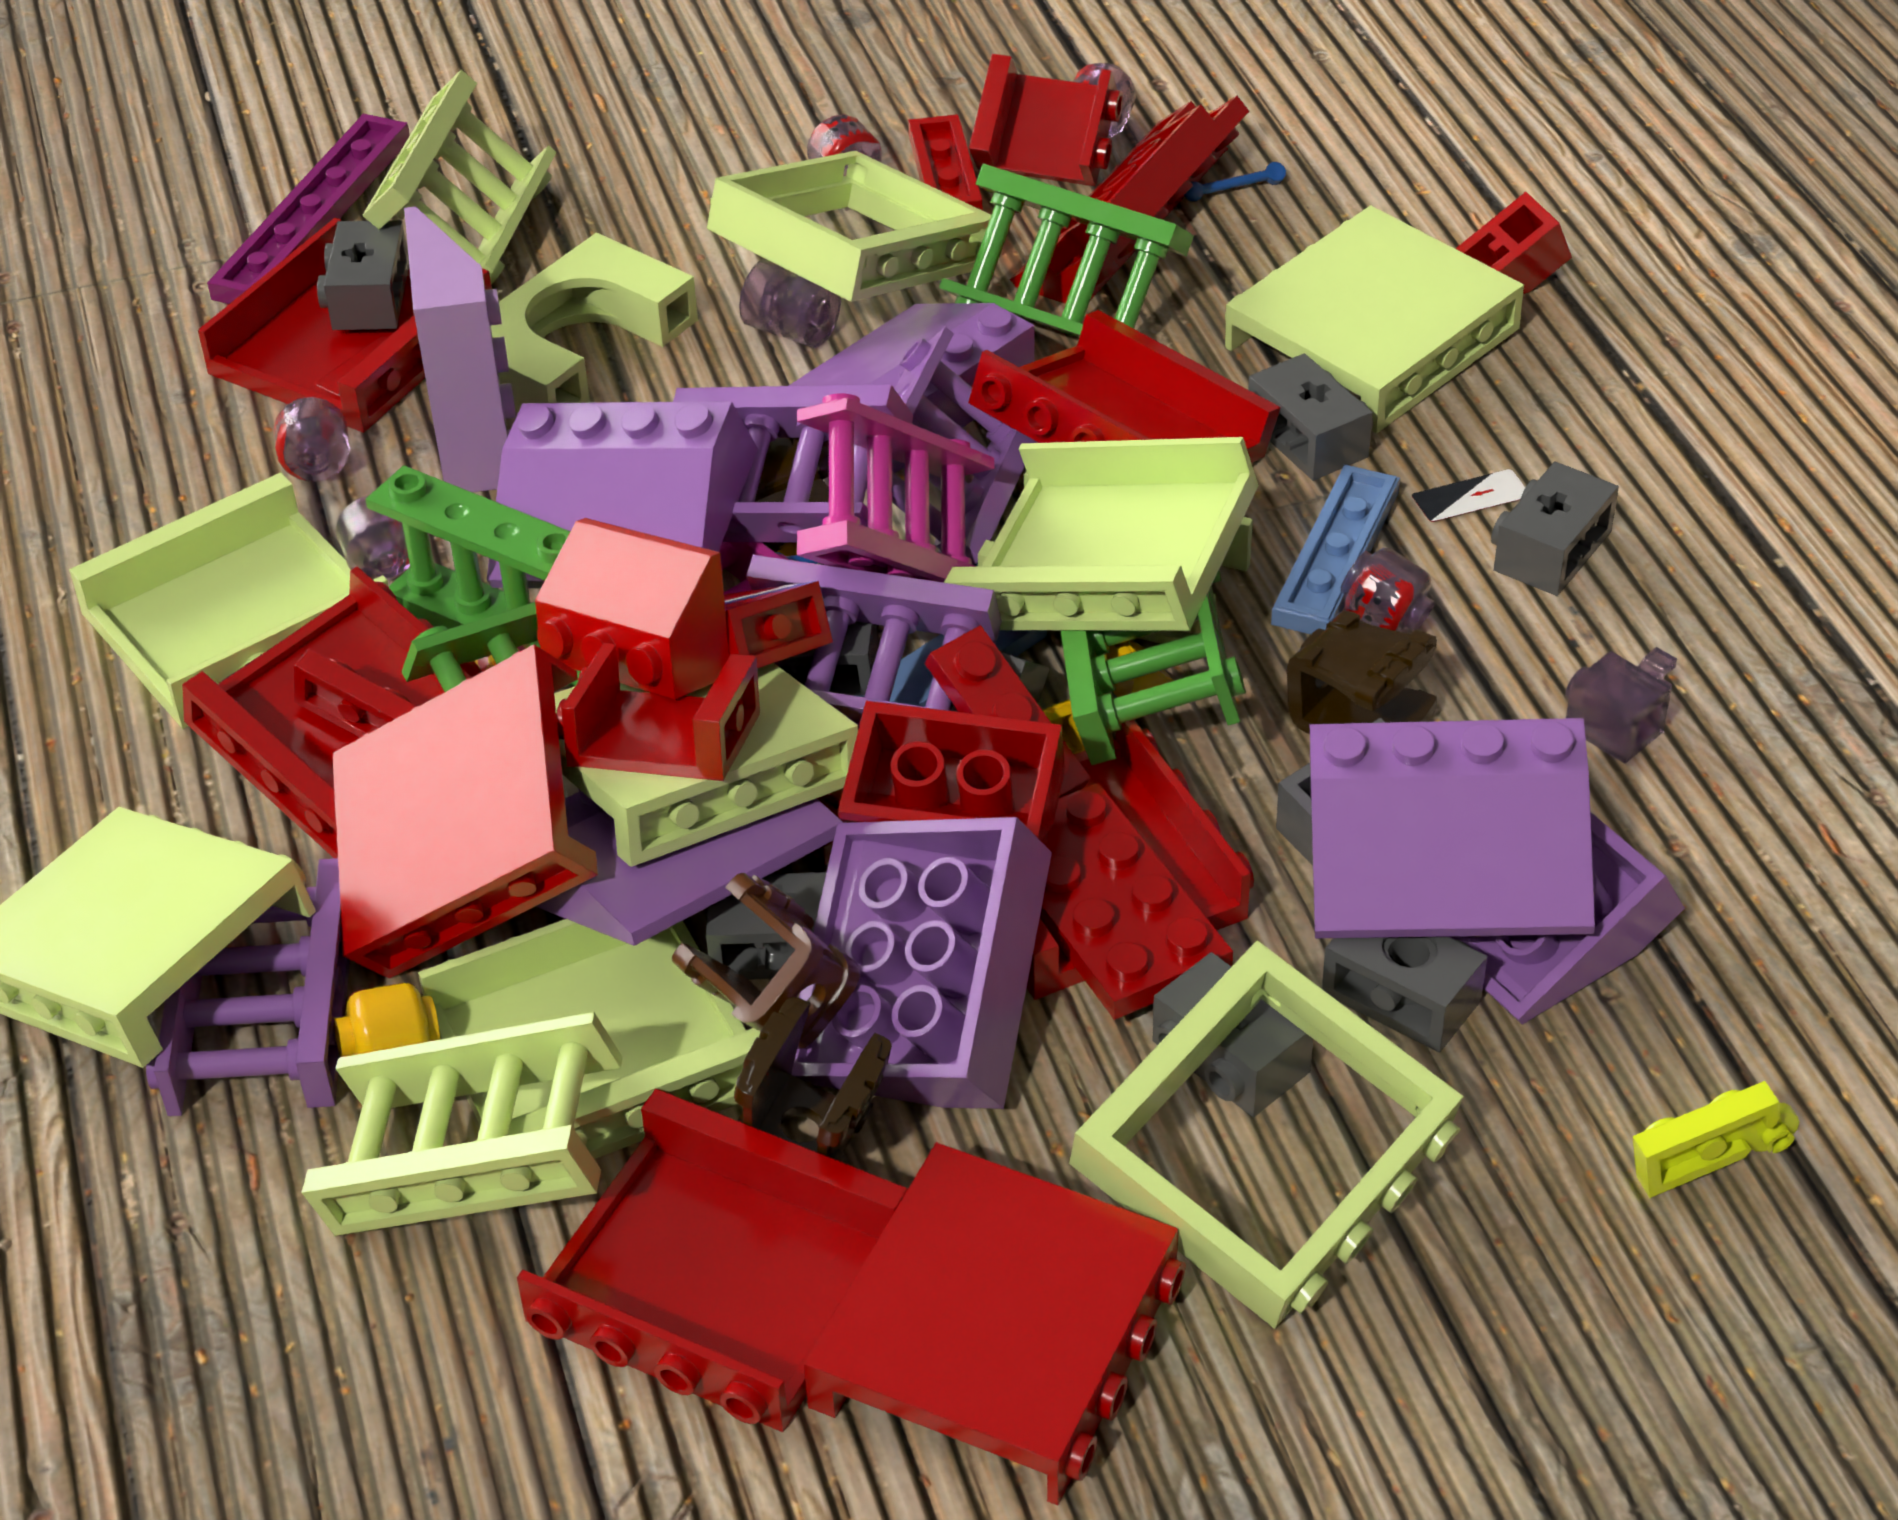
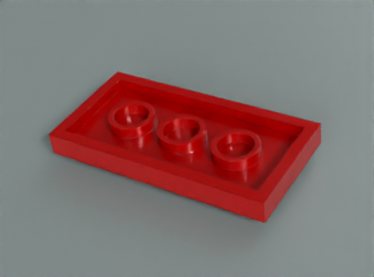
[1040,783,1233,1020]

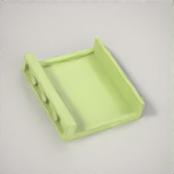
[1225,205,1524,434]
[944,437,1259,631]
[69,472,389,729]
[554,663,858,867]
[0,807,316,1068]
[418,918,760,1159]

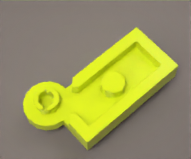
[1633,1081,1800,1198]

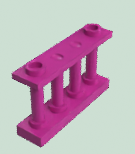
[797,393,995,583]

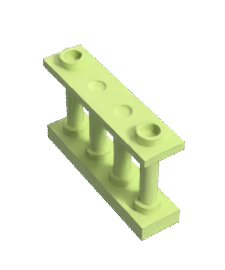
[362,69,556,284]
[301,1012,623,1236]

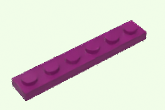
[207,113,410,304]

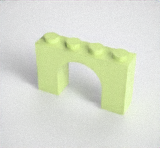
[491,232,698,413]

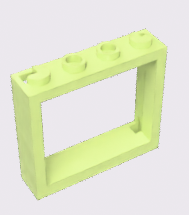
[707,151,991,302]
[1069,940,1464,1329]

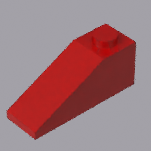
[1455,192,1572,295]

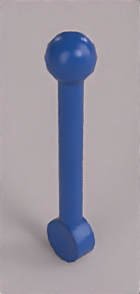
[1184,162,1286,202]

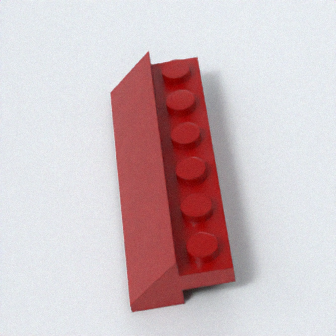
[1010,95,1250,304]

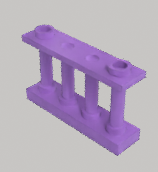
[866,326,1036,565]
[673,384,914,542]
[746,555,1002,728]
[146,858,350,1116]

